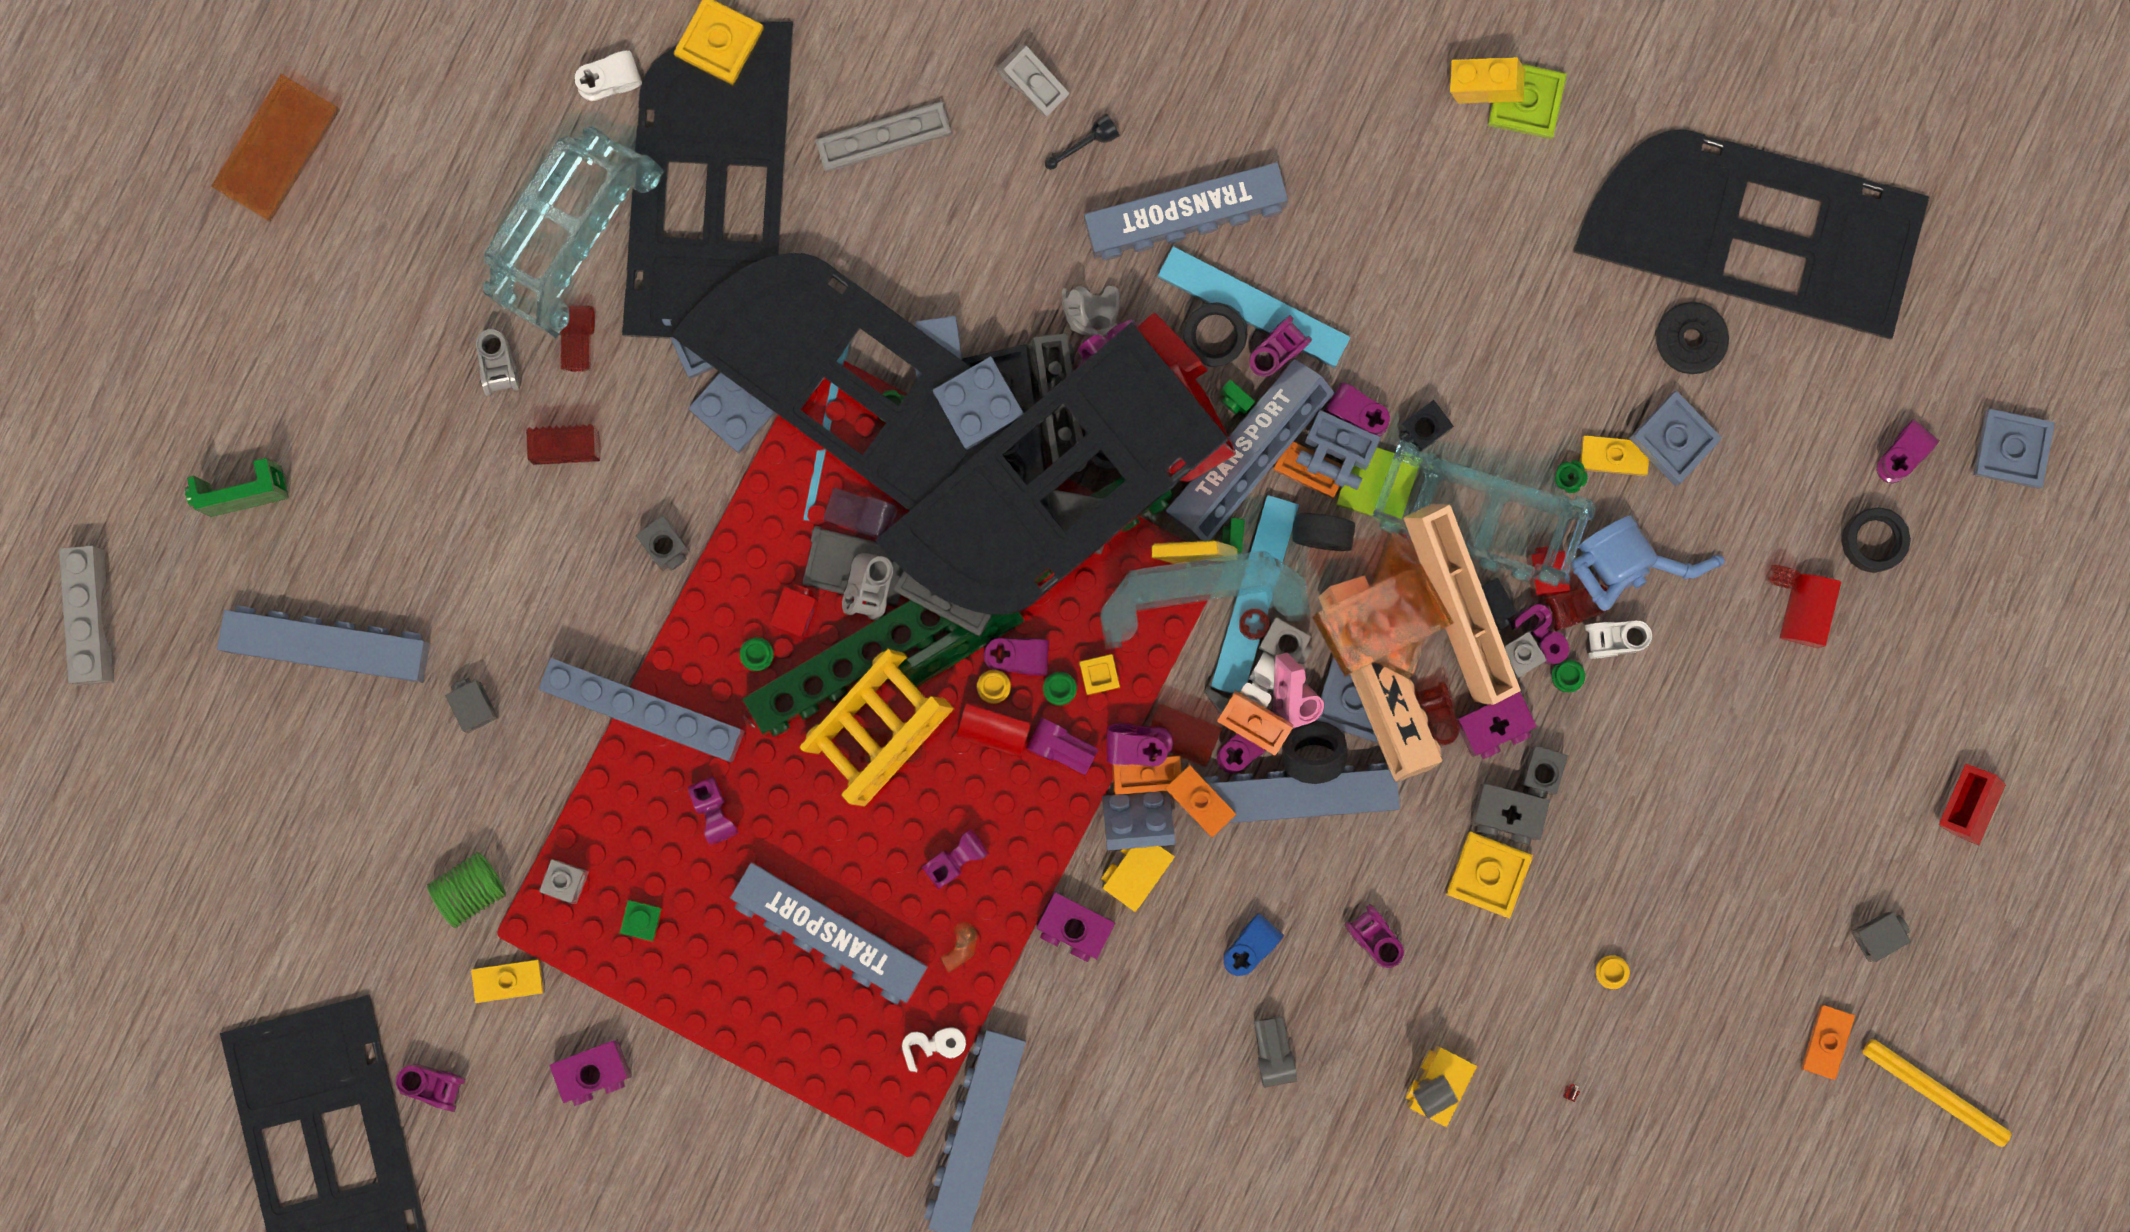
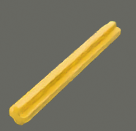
[1862,1039,2012,1147]

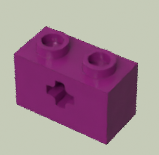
[1455,691,1537,760]

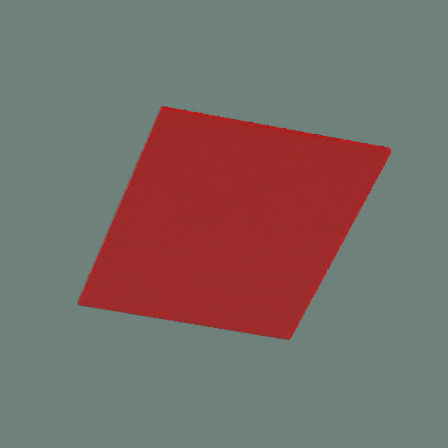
[497,360,1226,1157]

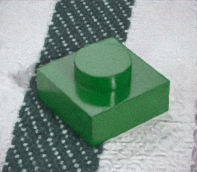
[1220,379,1255,416]
[1222,518,1245,556]
[620,900,662,941]

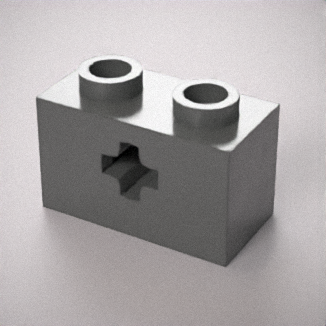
[1471,783,1550,845]

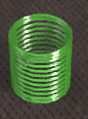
[427,852,506,928]

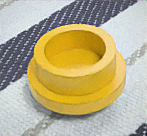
[977,670,1011,704]
[1595,955,1630,989]

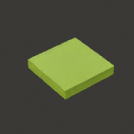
[1487,64,1567,140]
[1336,448,1420,526]

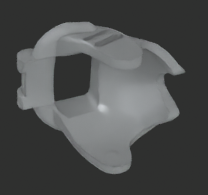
[1062,285,1119,337]

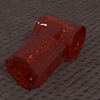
[557,305,595,372]

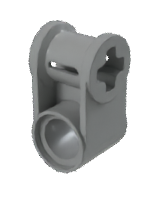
[476,329,520,396]
[842,553,893,620]

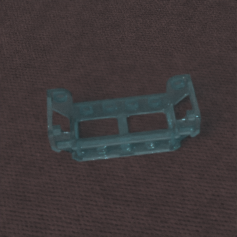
[483,125,664,338]
[1372,440,1596,586]
[1100,551,1310,650]

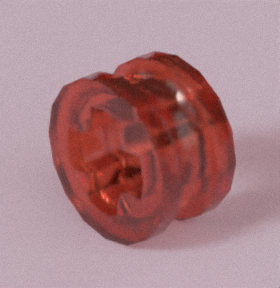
[1767,565,1801,590]
[1239,609,1270,640]

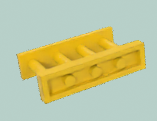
[800,649,954,806]

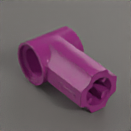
[1026,718,1099,775]

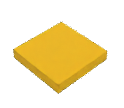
[673,0,764,85]
[1152,541,1238,564]
[1445,831,1533,919]

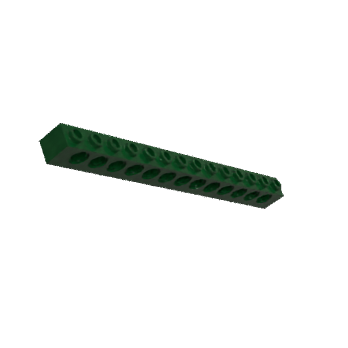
[742,477,1172,737]

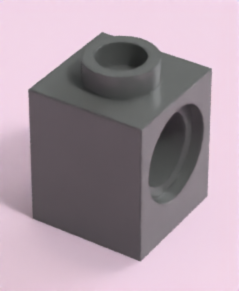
[635,515,690,571]
[445,678,498,733]
[1520,746,1568,799]
[1851,912,1911,962]

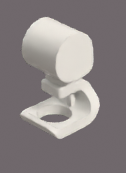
[1240,651,1275,708]
[902,1027,966,1072]

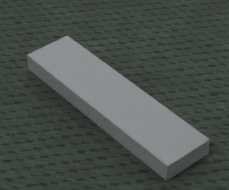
[815,101,952,173]

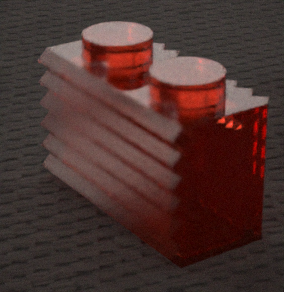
[526,424,600,465]

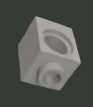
[1258,618,1313,665]
[1504,632,1547,679]
[539,859,589,903]

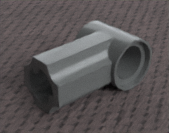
[1254,1017,1297,1088]
[1413,1074,1458,1119]

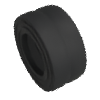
[1292,513,1355,551]

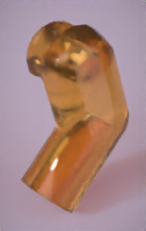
[940,922,978,972]

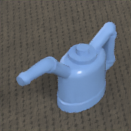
[1571,515,1725,611]

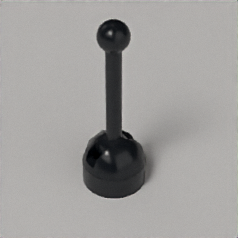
[1045,113,1120,170]

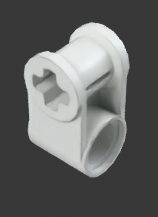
[574,51,642,101]
[1584,620,1652,659]

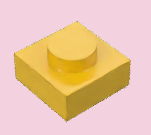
[1079,654,1120,695]

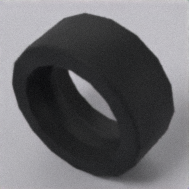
[1183,302,1248,367]
[1841,507,1911,573]
[1282,721,1347,784]

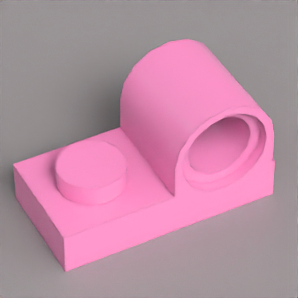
[1272,653,1324,728]

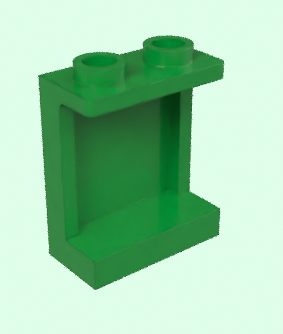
[185,458,289,517]

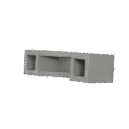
[59,546,114,686]

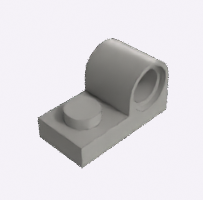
[996,45,1070,117]

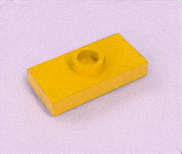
[1580,435,1649,476]
[471,960,544,1003]

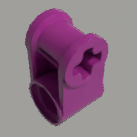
[1249,315,1312,377]
[1324,382,1390,437]
[1876,419,1940,484]
[983,638,1049,675]
[1107,723,1173,766]
[1217,733,1266,774]
[1344,904,1404,968]
[395,1064,466,1112]

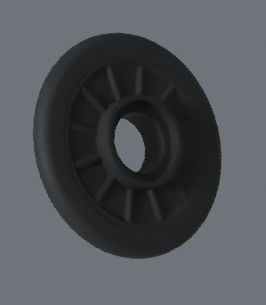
[1656,302,1729,374]

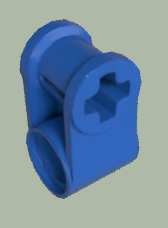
[1223,913,1284,976]

